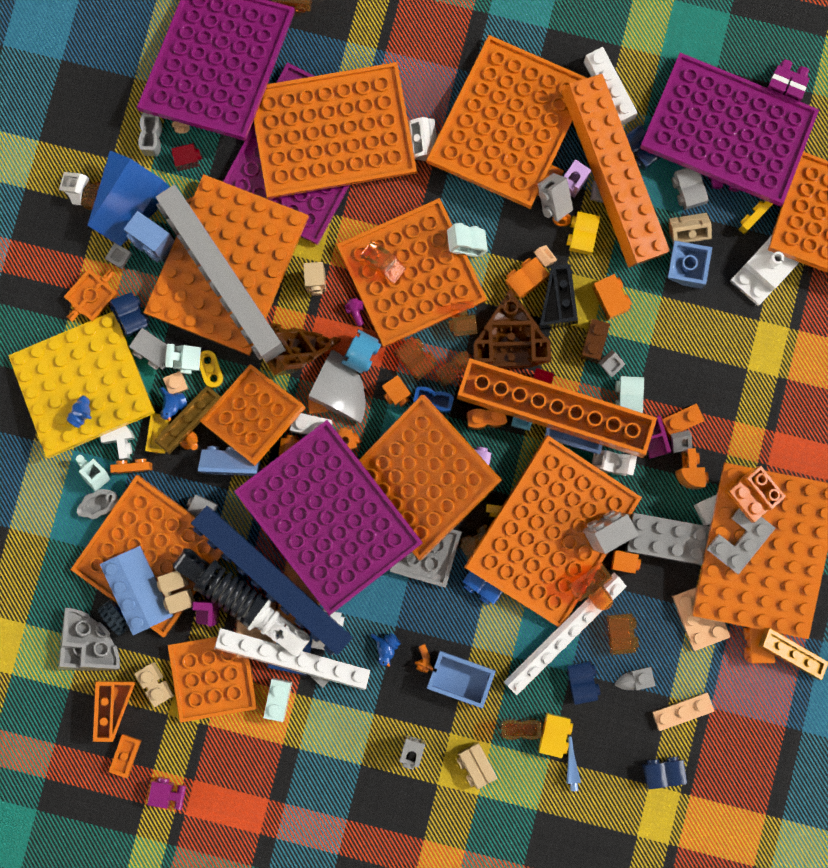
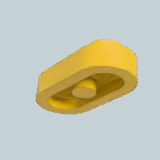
[199,350,223,388]

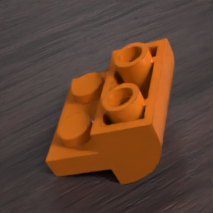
[675,448,709,489]
[727,466,786,523]

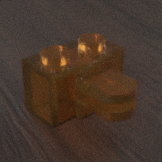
[567,562,613,610]

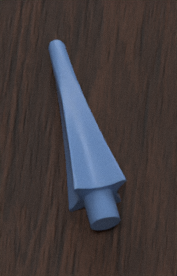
[566,736,581,791]

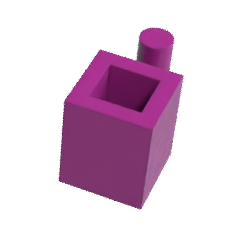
[148,777,186,810]

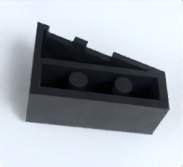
[540,264,578,329]

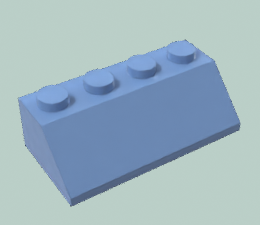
[100,546,173,635]

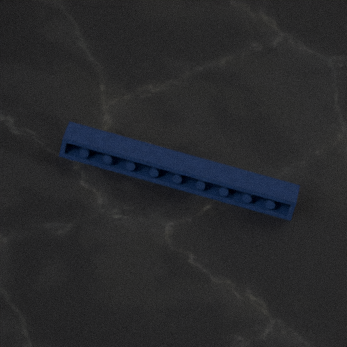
[191,506,354,655]

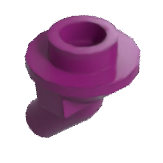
[345,299,364,326]

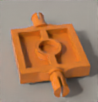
[64,268,118,322]

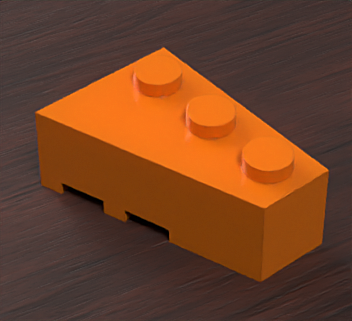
[93,680,136,742]

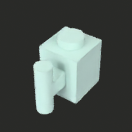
[165,344,201,374]
[76,455,110,491]

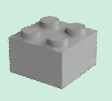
[583,510,639,554]

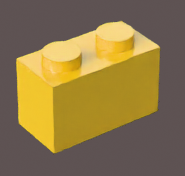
[538,713,573,758]

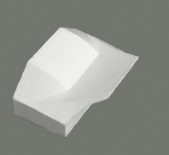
[59,172,89,205]

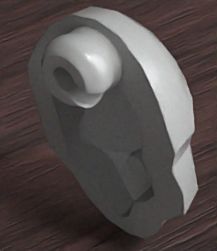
[77,489,118,519]

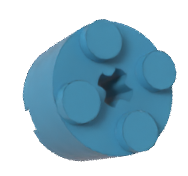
[341,329,381,374]

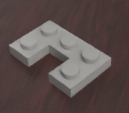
[707,508,775,574]

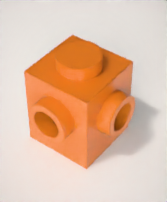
[382,375,411,407]
[336,427,360,451]

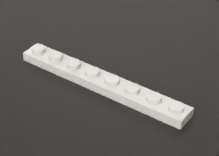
[504,573,627,695]
[214,628,370,690]

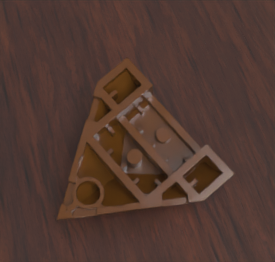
[473,289,551,368]
[267,323,341,375]

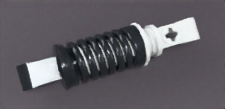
[173,548,310,656]

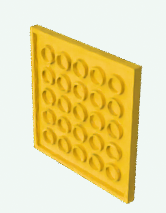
[8,312,155,459]

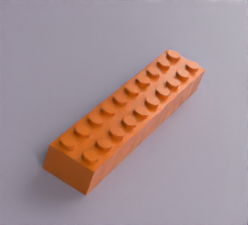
[561,74,670,268]
[457,358,657,458]

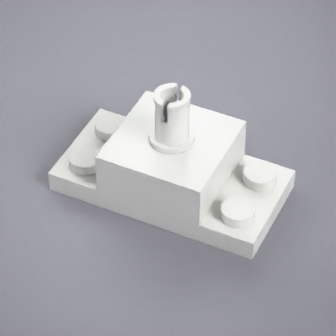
[730,235,799,306]

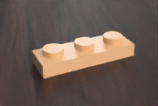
[652,692,714,731]

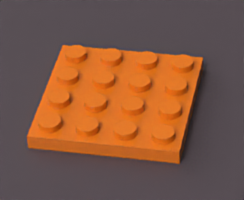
[200,364,306,466]
[168,636,258,723]

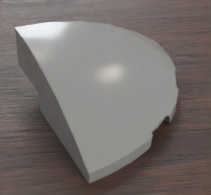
[308,350,366,424]
[58,608,120,671]

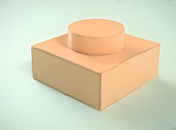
[534,245,557,267]
[163,371,188,394]

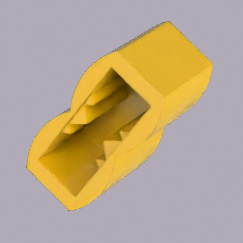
[566,211,600,255]

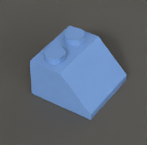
[668,241,712,289]

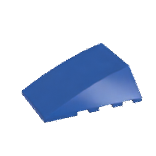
[87,150,170,246]

